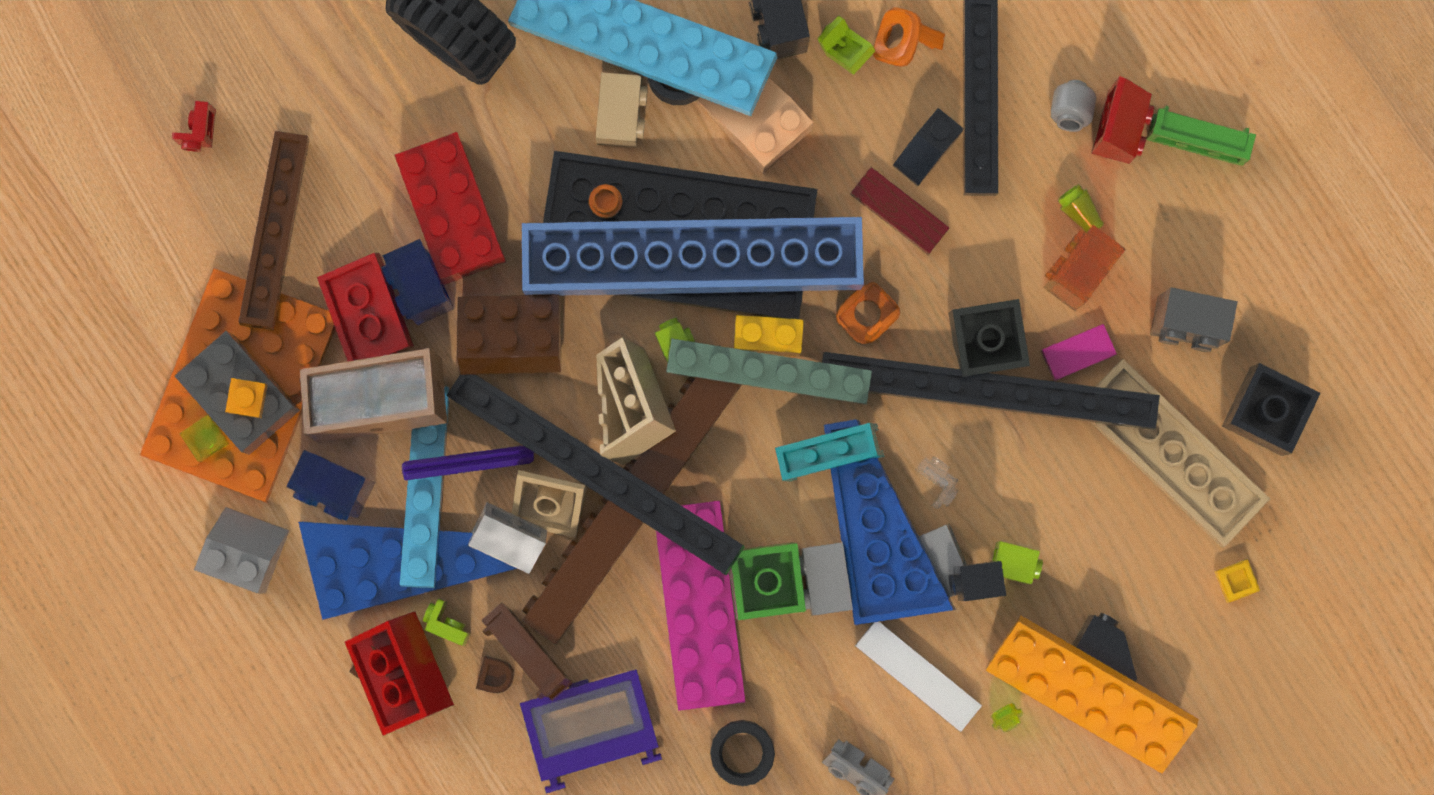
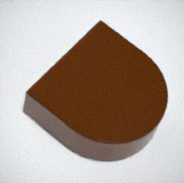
[476,656,514,693]

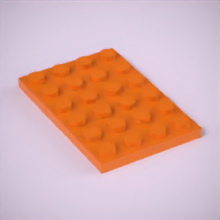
[140,268,335,503]

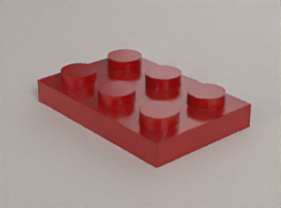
[317,252,414,362]

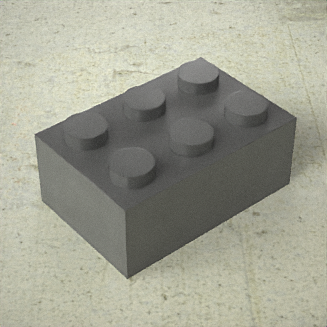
[175,331,300,455]

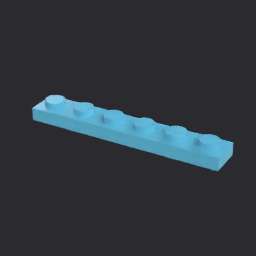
[400,387,450,588]

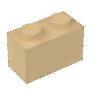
[596,72,648,148]

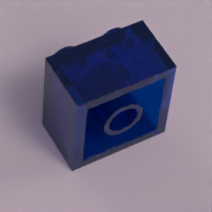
[381,239,454,325]
[286,450,376,521]

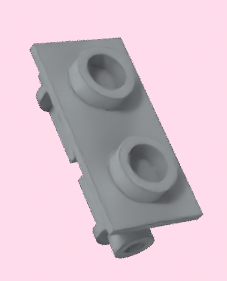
[822,739,895,795]

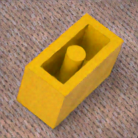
[734,315,803,357]

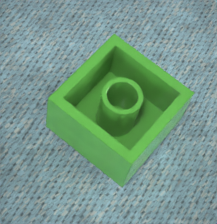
[729,542,806,620]

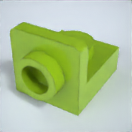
[423,599,470,646]

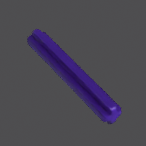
[402,446,534,480]

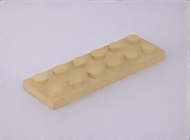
[1090,359,1270,548]

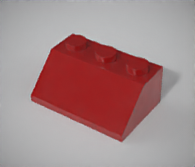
[344,611,454,736]

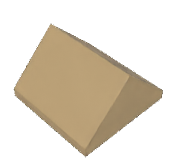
[512,470,588,538]

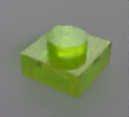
[179,415,229,462]

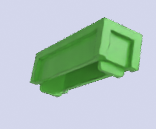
[1147,106,1256,166]

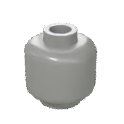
[1051,80,1096,132]

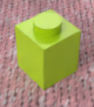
[992,541,1043,584]

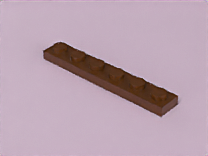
[239,131,309,330]

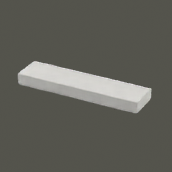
[855,622,982,732]

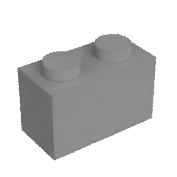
[799,542,853,616]

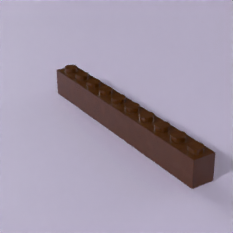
[522,345,742,645]

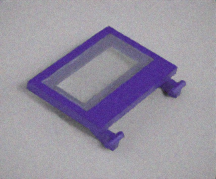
[520,669,662,794]

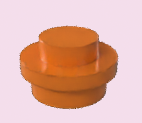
[589,184,623,218]

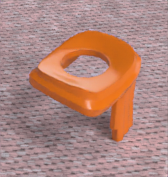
[873,7,945,67]
[836,282,901,345]

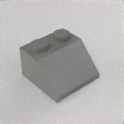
[194,507,289,594]

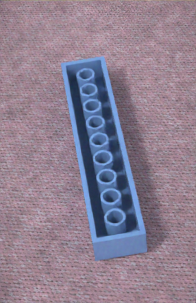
[522,217,864,296]

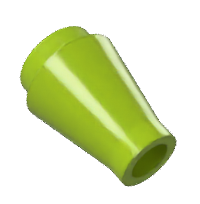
[1058,184,1104,235]

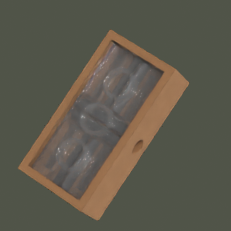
[300,348,447,443]

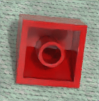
[1091,76,1154,164]

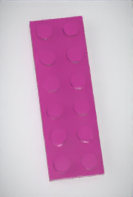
[656,501,745,711]

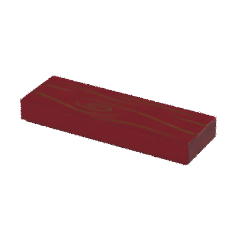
[850,167,949,255]

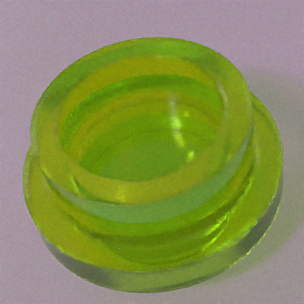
[990,703,1024,733]

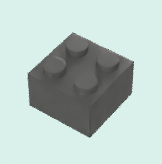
[1150,287,1238,352]

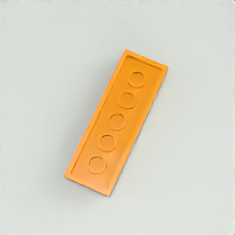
[986,615,1199,774]

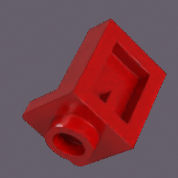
[172,101,216,152]

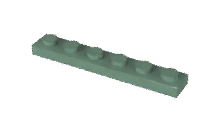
[666,339,872,404]

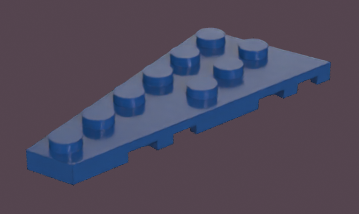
[824,419,956,625]
[298,522,517,620]

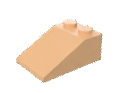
[697,77,814,174]

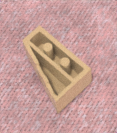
[596,337,676,465]

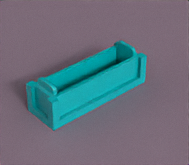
[775,423,885,481]

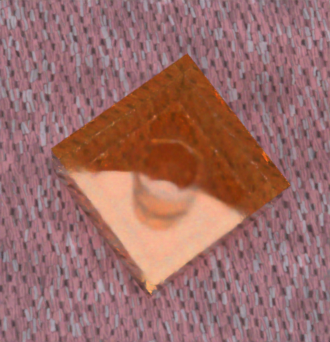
[1043,225,1126,311]

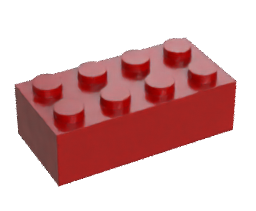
[394,132,507,285]

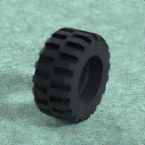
[385,0,516,85]

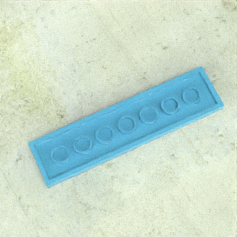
[508,0,777,116]

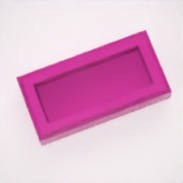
[1041,324,1117,381]

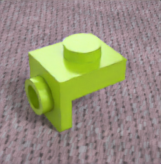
[818,16,875,75]

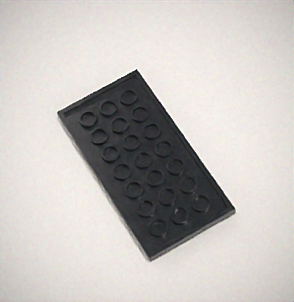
[543,151,818,319]

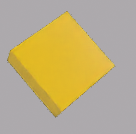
[1214,559,1260,603]

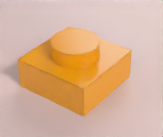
[225,378,268,419]

